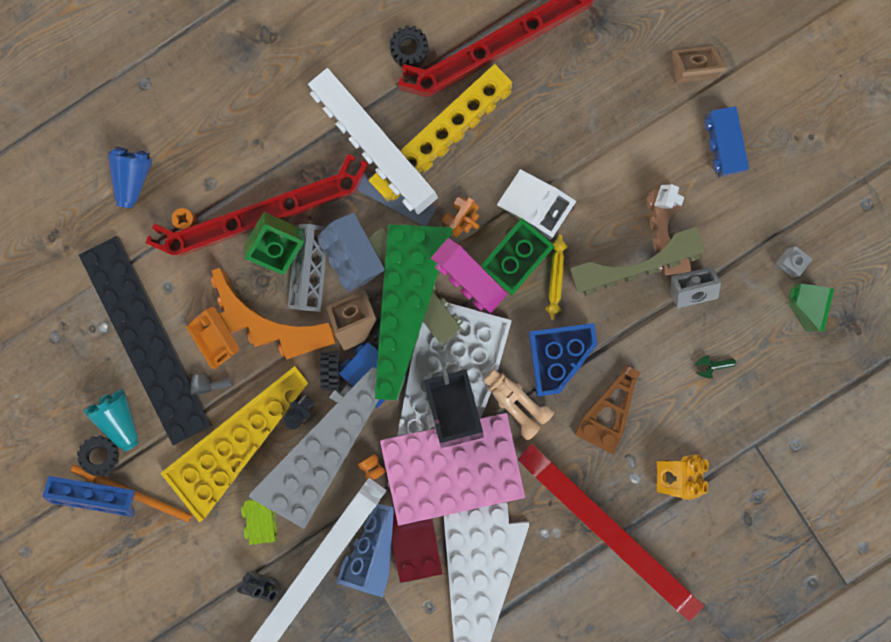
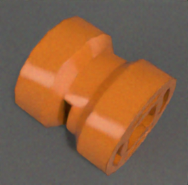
[357,453,386,480]

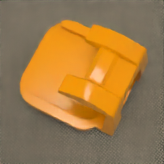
[656,454,709,500]

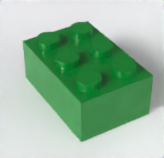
[480,218,555,296]

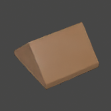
[672,46,726,84]

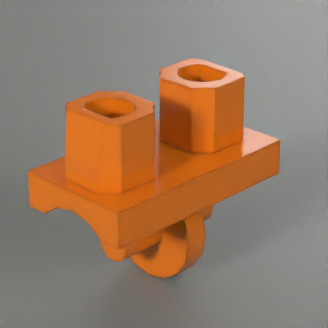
[442,197,480,238]

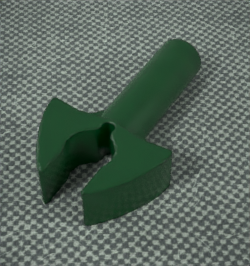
[694,355,736,379]

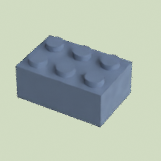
[317,213,385,293]

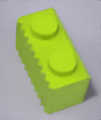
[241,499,278,545]

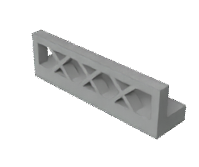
[287,224,326,312]

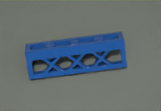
[42,476,135,517]

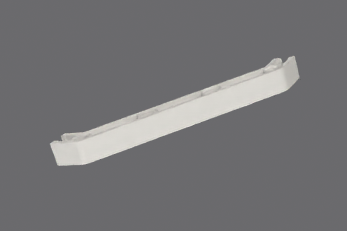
[250,478,387,642]

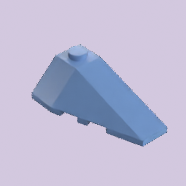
[336,504,394,597]

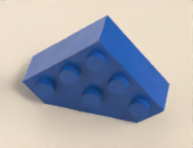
[528,323,597,396]

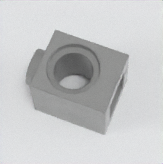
[775,246,812,278]

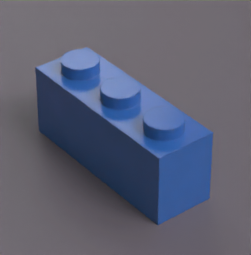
[704,106,749,178]

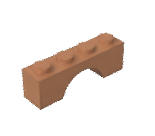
[647,186,691,277]

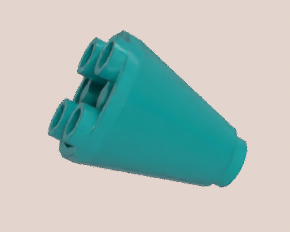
[83,389,139,452]

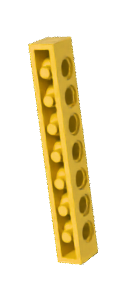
[368,64,512,202]

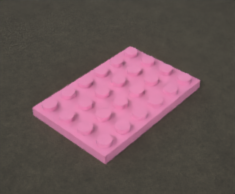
[380,413,525,526]

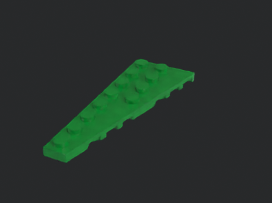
[375,224,453,401]

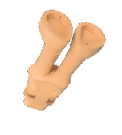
[483,369,555,440]

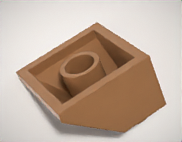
[326,290,376,351]

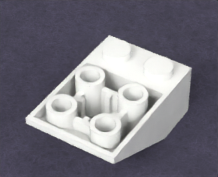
[497,169,576,240]

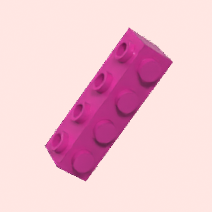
[431,238,507,313]

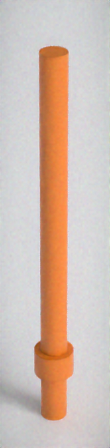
[70,464,192,523]

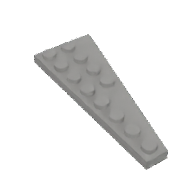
[249,366,379,529]

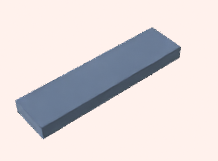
[358,171,436,226]

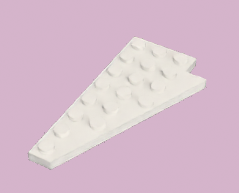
[444,502,529,642]

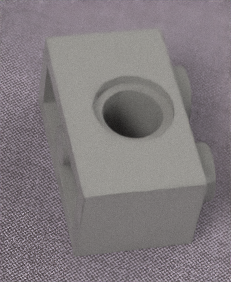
[670,267,721,308]

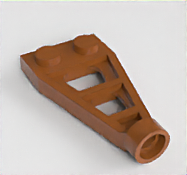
[574,365,641,454]

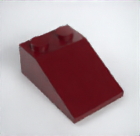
[392,513,443,583]

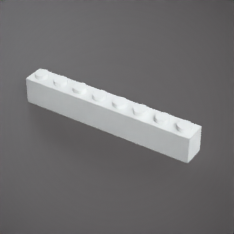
[308,68,438,214]

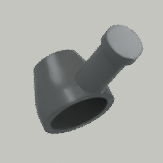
[191,374,232,395]

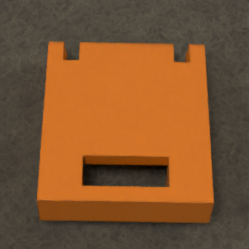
[186,306,239,369]

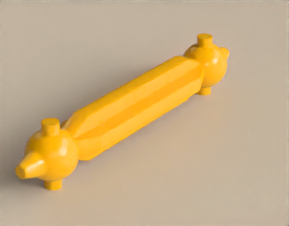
[546,235,567,320]

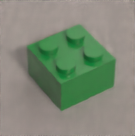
[244,212,304,276]

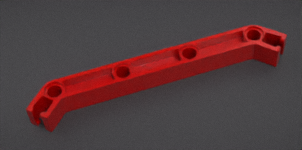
[398,0,594,97]
[145,154,369,256]
[517,444,704,621]

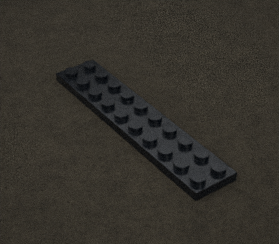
[78,236,213,445]

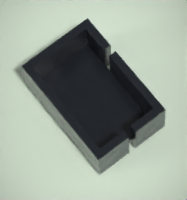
[424,369,484,448]

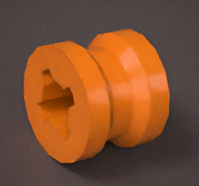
[172,208,197,230]

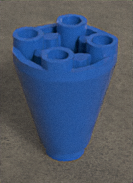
[108,147,153,208]

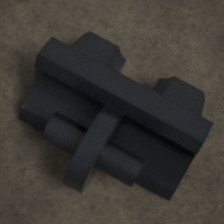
[283,395,315,430]
[237,571,279,602]

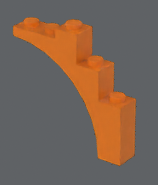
[211,268,337,359]

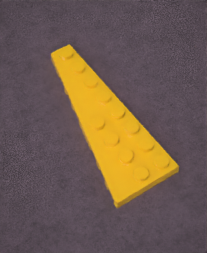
[160,366,309,523]

